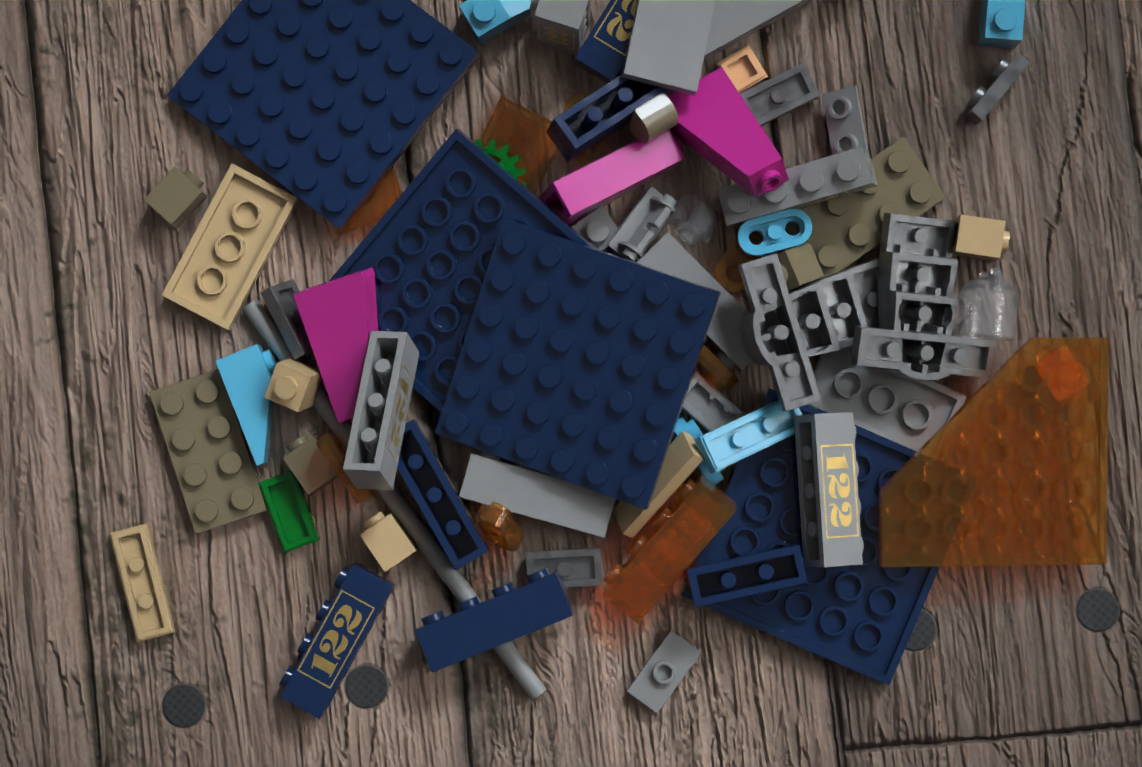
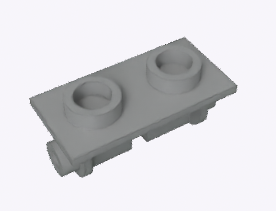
[822,85,868,155]
[607,185,677,263]

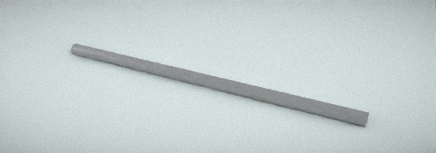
[242,299,547,700]

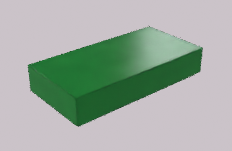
[259,471,320,553]

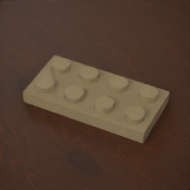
[785,137,946,277]
[149,369,268,534]

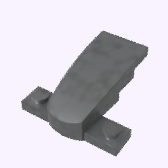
[850,213,996,381]
[738,253,879,411]

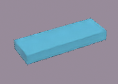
[695,400,802,474]

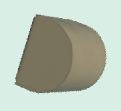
[628,93,678,144]

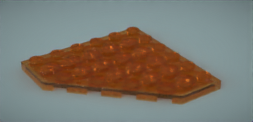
[879,337,1109,567]

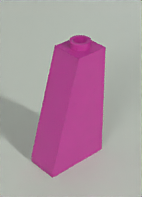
[667,67,789,198]
[539,129,685,225]
[293,267,378,423]

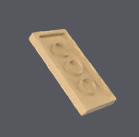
[162,163,299,331]

